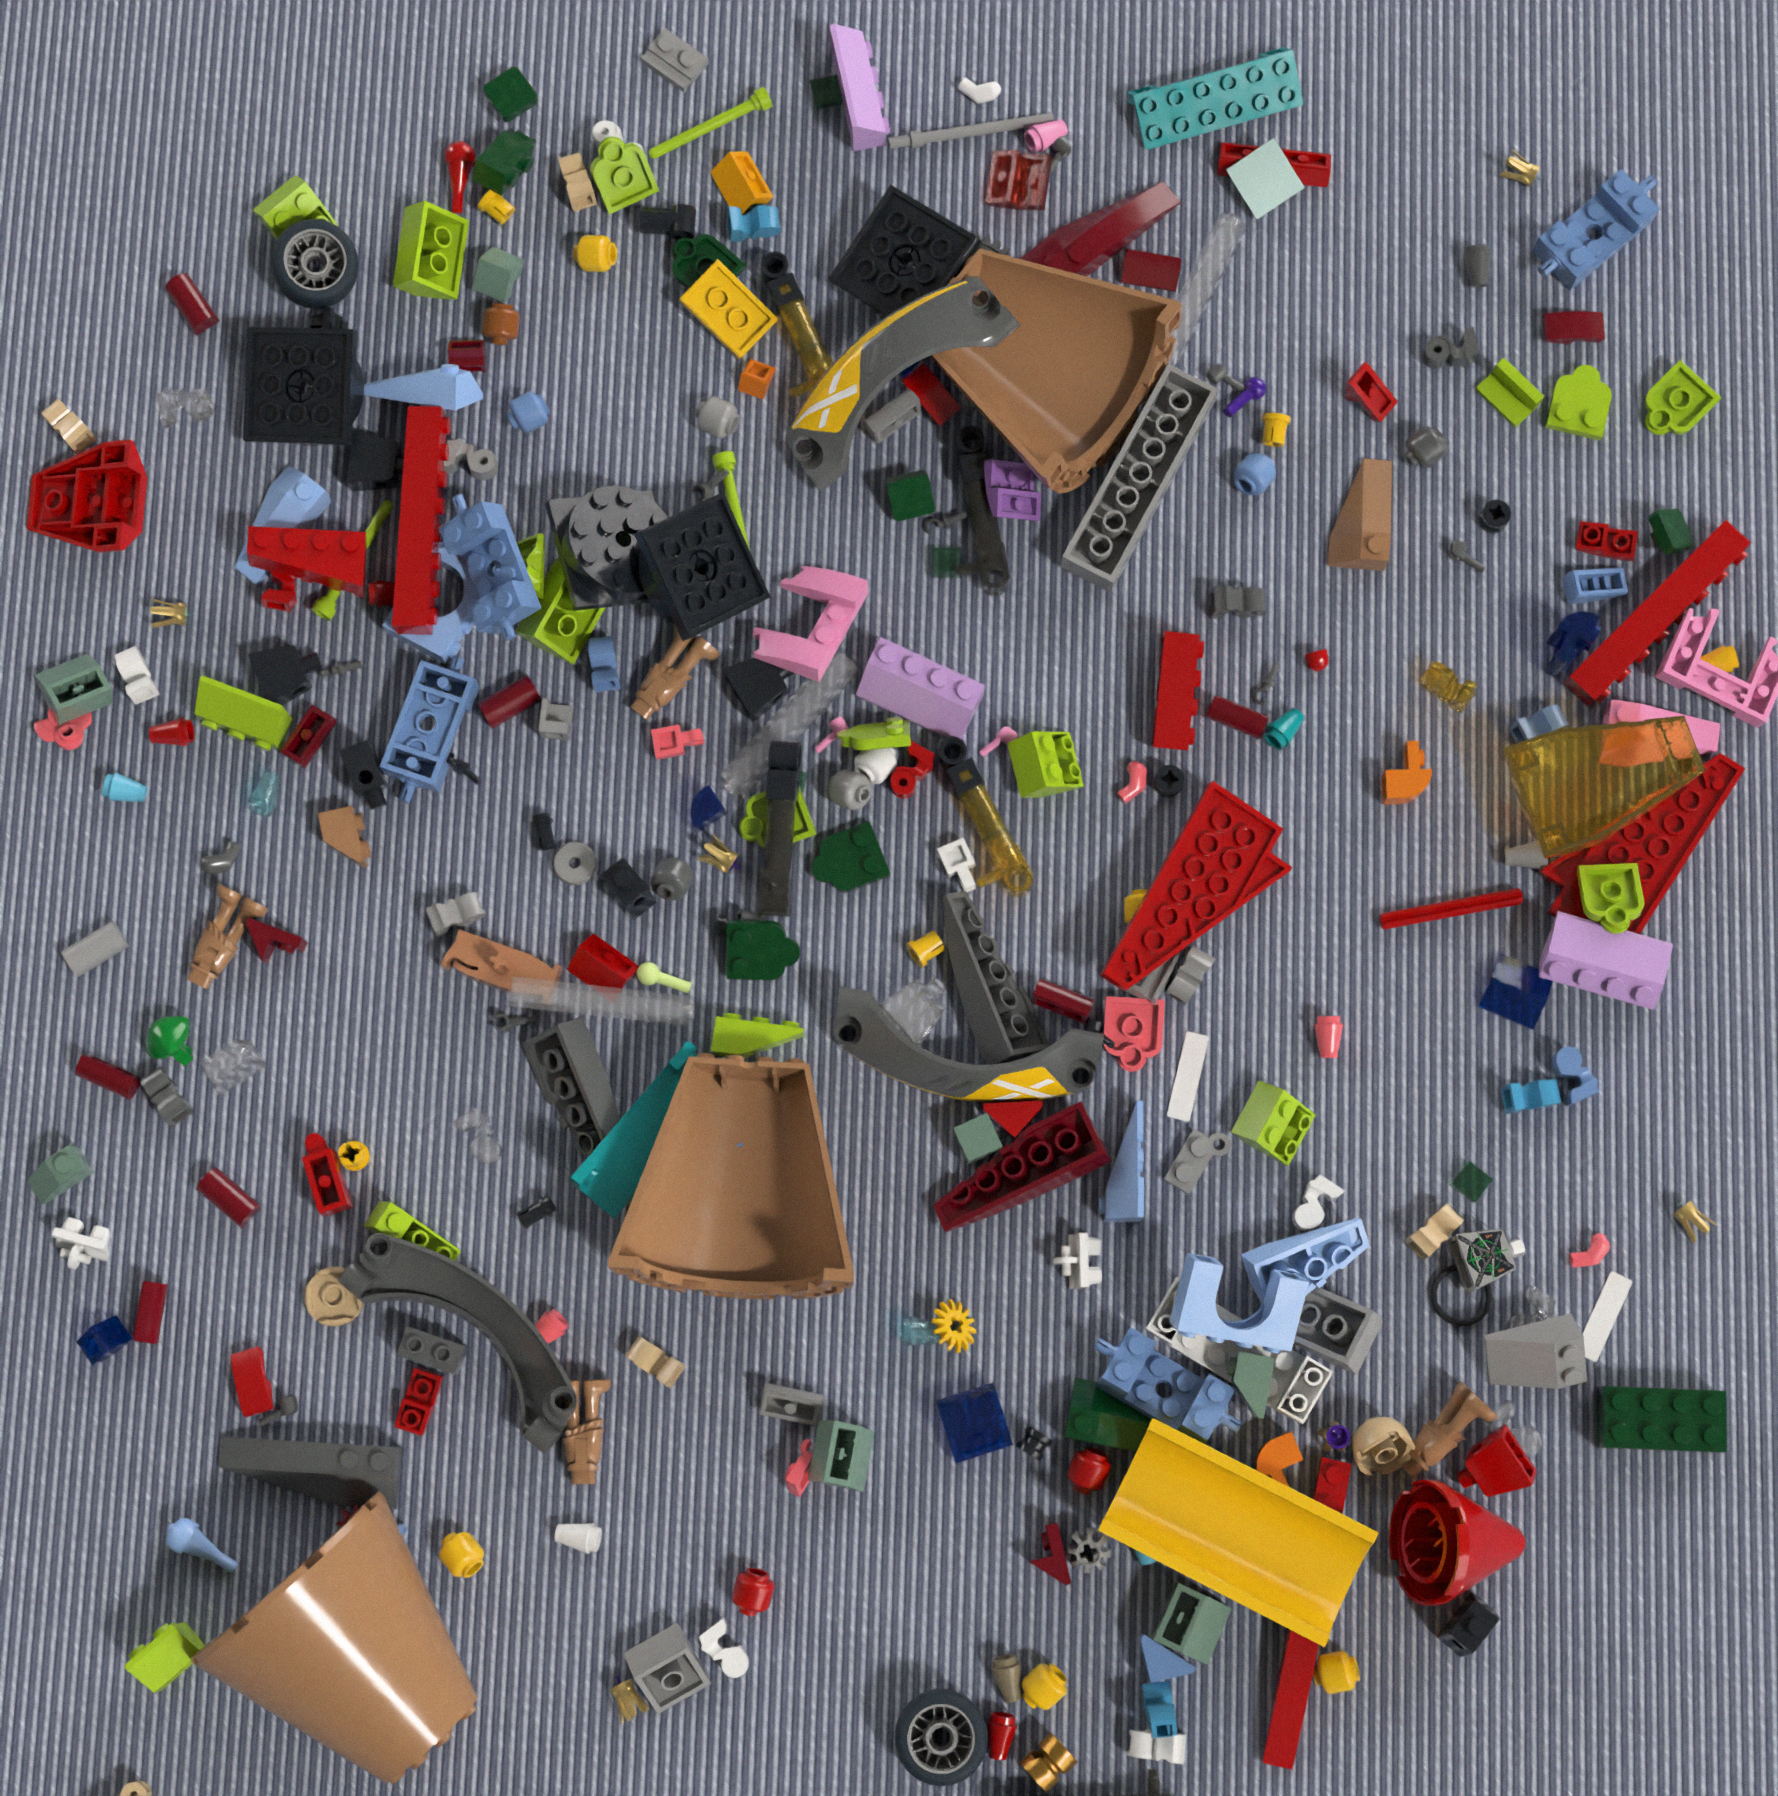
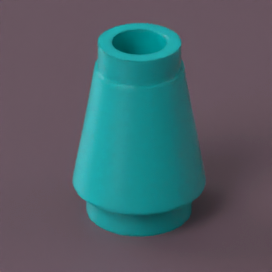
[1264,708,1305,750]

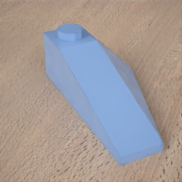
[1241,1218,1370,1303]

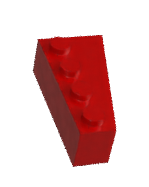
[247,526,367,598]
[1152,631,1204,751]

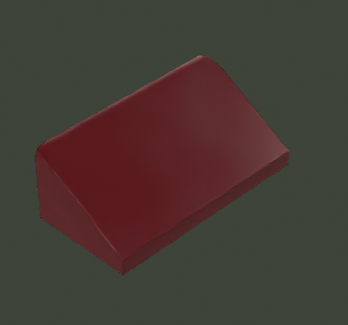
[1121,249,1182,292]

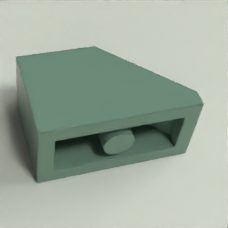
[27,1144,94,1205]
[1227,1351,1275,1420]

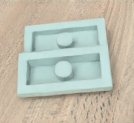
[1226,138,1305,219]

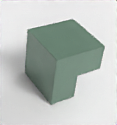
[472,247,524,302]
[953,1113,1003,1165]

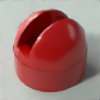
[1304,649,1329,671]

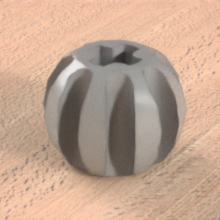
[1066,1528,1112,1574]

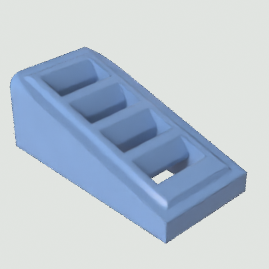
[1562,567,1629,604]

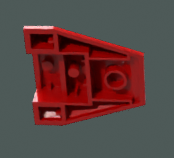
[27,439,148,553]

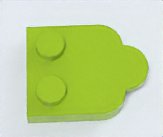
[590,136,659,214]
[1644,360,1722,435]
[1545,365,1612,441]
[837,717,911,750]
[739,785,817,850]
[1577,863,1644,934]

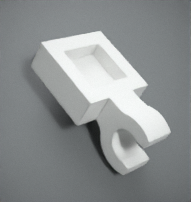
[937,837,976,893]

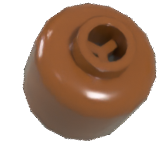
[482,303,520,346]

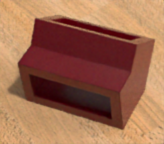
[448,340,486,372]

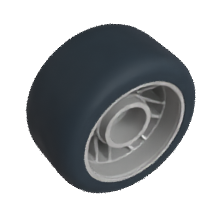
[272,219,358,309]
[895,1689,988,1786]

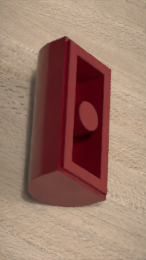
[164,273,220,336]
[477,675,542,729]
[1206,695,1268,739]
[279,705,338,769]
[1031,978,1095,1024]
[75,1055,141,1100]
[196,1167,262,1228]
[133,1281,168,1344]

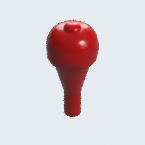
[444,141,476,214]

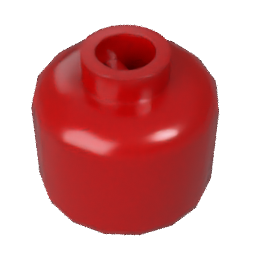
[1067,1447,1111,1495]
[731,1568,775,1616]

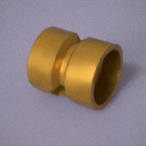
[1020,1732,1078,1792]

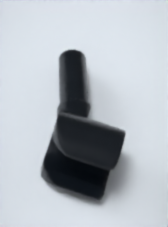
[1083,1018,1115,1048]

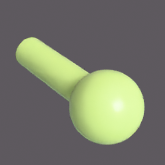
[637,962,692,993]

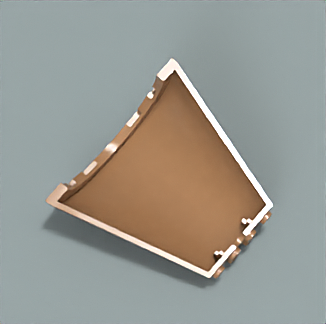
[930,249,1182,493]
[608,1053,854,1300]
[190,1491,478,1785]

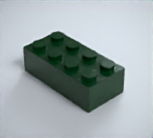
[1597,1386,1727,1453]

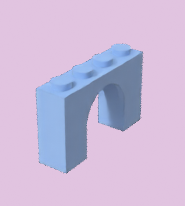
[382,541,500,664]
[1169,1253,1309,1354]

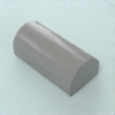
[863,388,921,444]
[61,921,129,977]
[759,1383,824,1427]

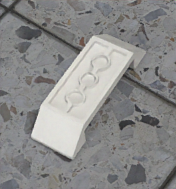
[1146,1277,1333,1424]

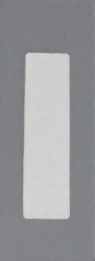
[1167,1031,1209,1122]
[1583,1271,1632,1362]

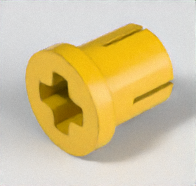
[477,190,515,225]
[1262,413,1291,447]
[906,930,945,968]
[338,1141,370,1171]

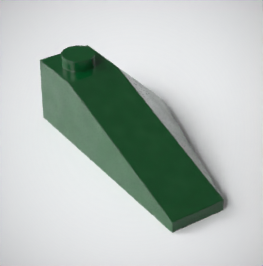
[1063,1378,1152,1452]

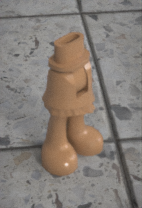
[629,626,720,720]
[186,884,268,989]
[562,1379,611,1484]
[1402,1381,1498,1479]

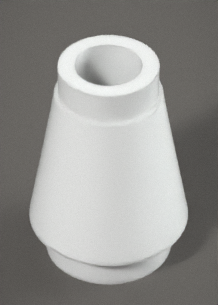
[555,1523,602,1554]

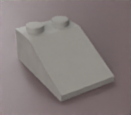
[1293,1287,1383,1375]
[1483,1313,1587,1389]

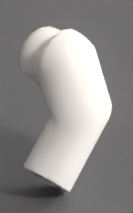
[958,78,1001,104]

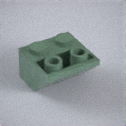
[34,653,113,725]
[808,1420,874,1492]
[1151,1582,1232,1665]

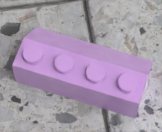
[829,24,890,151]
[856,637,985,739]
[1539,911,1673,1010]

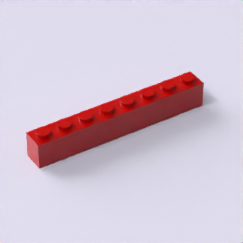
[392,406,451,635]
[1563,520,1751,707]

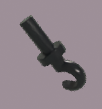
[446,752,481,785]

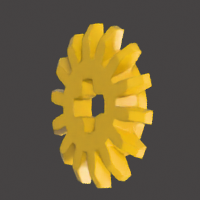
[931,1299,976,1353]

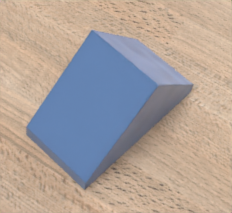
[1138,1633,1196,1683]

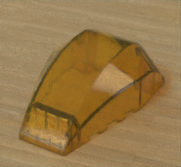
[1503,716,1705,859]

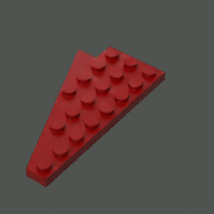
[1539,753,1746,934]
[1100,781,1292,991]

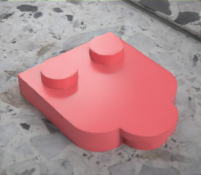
[1103,996,1165,1072]

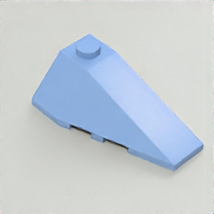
[364,364,483,410]
[235,466,332,586]
[1098,1101,1144,1222]

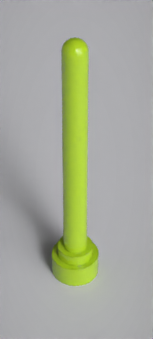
[649,86,773,159]
[712,451,750,550]
[311,500,393,621]

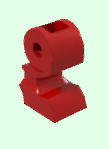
[261,572,297,612]
[891,740,935,799]

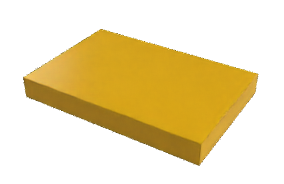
[678,259,778,360]

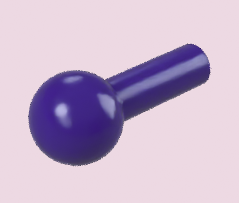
[1223,377,1266,417]

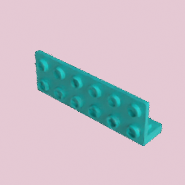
[1126,47,1303,150]
[568,1041,697,1218]

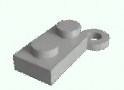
[1163,1129,1231,1195]

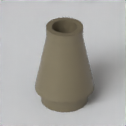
[990,1654,1022,1703]

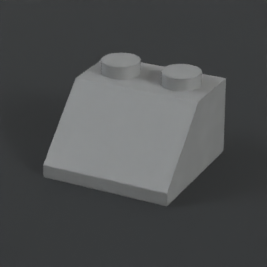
[624,1623,711,1714]

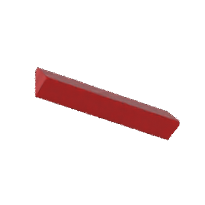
[1217,142,1331,187]

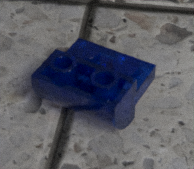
[1546,611,1601,678]
[936,1383,1013,1464]

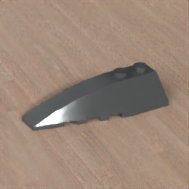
[942,891,1049,1065]
[522,1016,620,1158]
[219,1437,403,1509]

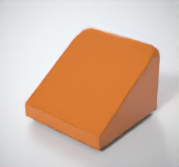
[738,359,776,399]

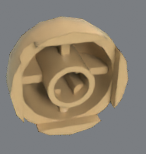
[1351,1417,1415,1476]

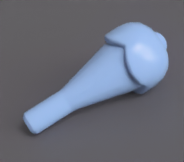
[166,1518,238,1573]

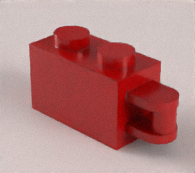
[301,1133,354,1217]

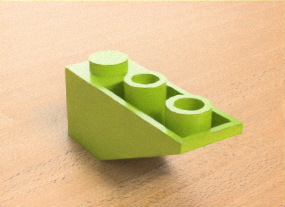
[711,1013,805,1058]
[363,1201,461,1261]

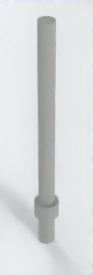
[888,113,1054,149]

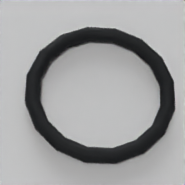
[1430,1265,1493,1326]

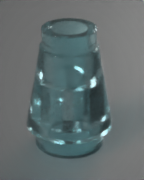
[248,771,280,816]
[900,1316,940,1346]

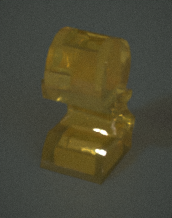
[1418,661,1478,713]

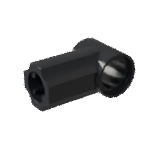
[640,204,696,240]

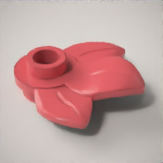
[34,708,92,750]

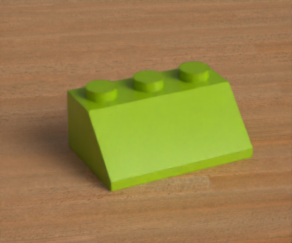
[392,200,469,300]
[515,558,606,665]
[194,675,293,751]

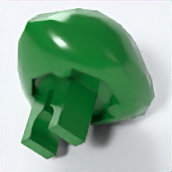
[146,1016,193,1067]

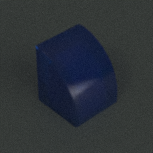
[691,785,726,833]
[76,1315,133,1366]

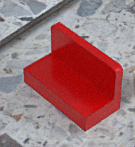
[567,933,639,1003]

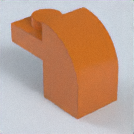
[1381,741,1432,805]
[1253,1431,1304,1487]

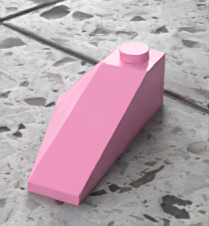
[1598,699,1720,768]

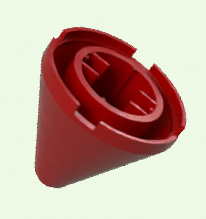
[1389,1480,1526,1606]

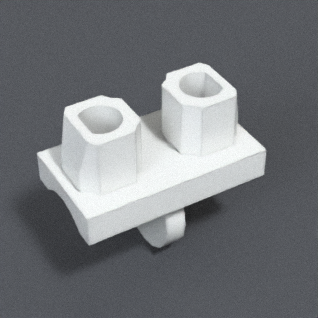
[52,1217,110,1270]
[1053,1233,1102,1289]

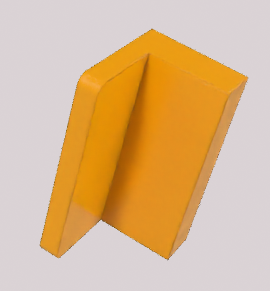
[711,151,773,215]

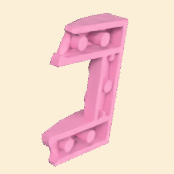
[753,566,868,682]
[1655,609,1778,727]

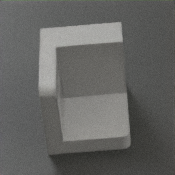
[538,698,574,741]

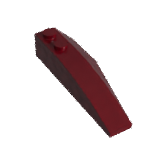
[1020,181,1181,277]
[933,1101,1112,1232]

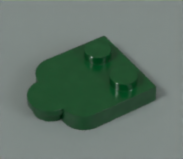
[672,234,746,290]
[811,821,891,893]
[727,920,800,980]

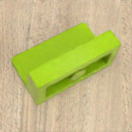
[1476,358,1545,427]

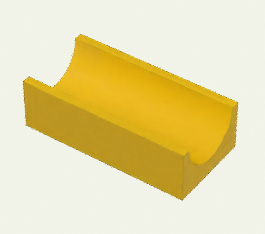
[1098,1418,1379,1647]

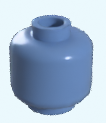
[506,391,550,433]
[1233,453,1276,495]

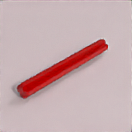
[1379,888,1523,930]

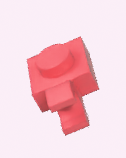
[651,724,705,760]
[785,1439,813,1497]

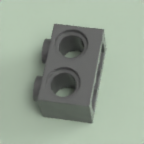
[397,1326,469,1376]

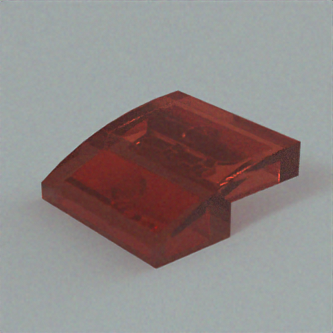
[985,150,1052,210]

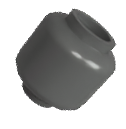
[1405,426,1449,468]
[651,858,693,901]

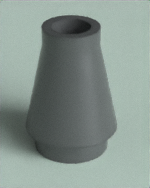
[1463,244,1492,288]

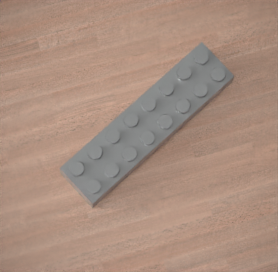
[1060,364,1219,593]

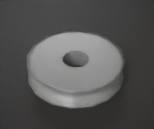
[553,842,597,885]

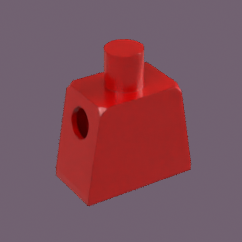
[1457,1424,1537,1497]

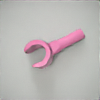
[815,717,849,753]
[979,727,1018,757]

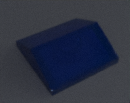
[1478,953,1553,1030]

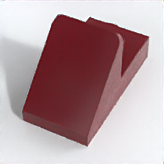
[246,918,308,964]
[1028,1523,1071,1585]

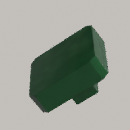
[483,67,538,122]
[885,470,935,522]
[1648,508,1695,554]

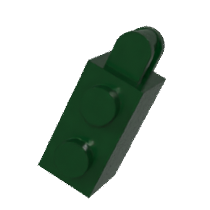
[473,130,536,196]

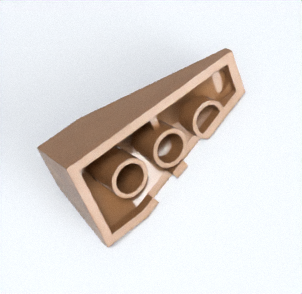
[1327,459,1392,571]

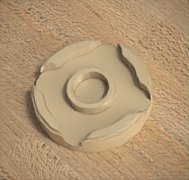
[304,1267,364,1327]

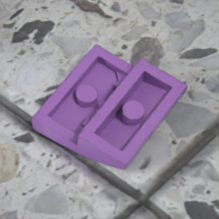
[984,459,1041,522]

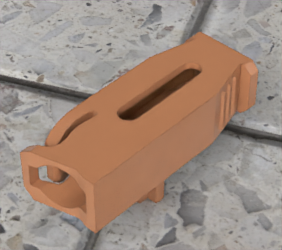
[441,929,563,1006]

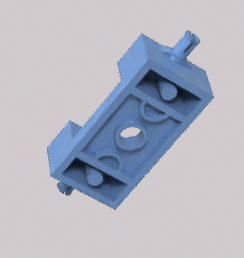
[1532,169,1660,290]
[439,494,541,641]
[379,655,480,804]
[1093,1327,1242,1444]

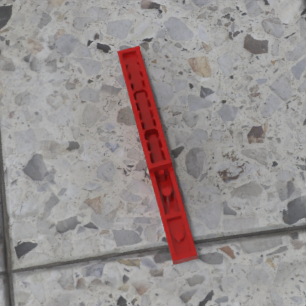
[1262,1457,1352,1770]

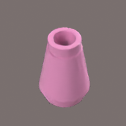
[1024,119,1068,153]

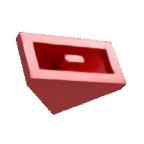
[982,1101,1043,1141]

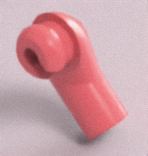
[1117,761,1147,804]
[1569,1233,1610,1268]

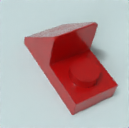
[1345,362,1398,423]

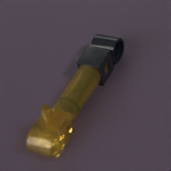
[760,251,833,398]
[938,736,1033,898]

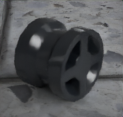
[1479,499,1511,534]
[1154,765,1184,798]
[1015,1425,1053,1462]

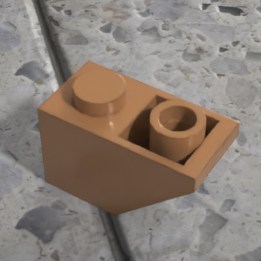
[318,805,371,868]

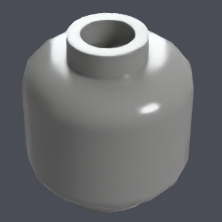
[695,396,740,438]
[828,769,871,810]

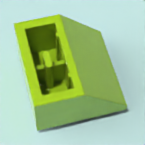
[252,175,338,240]
[1007,731,1084,798]
[1231,1081,1316,1166]
[124,1622,205,1693]

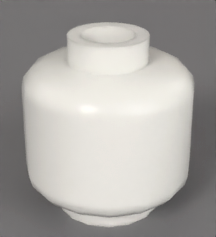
[854,748,897,784]

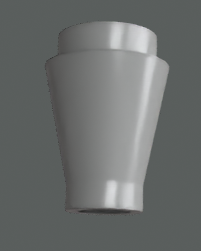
[1504,840,1548,869]

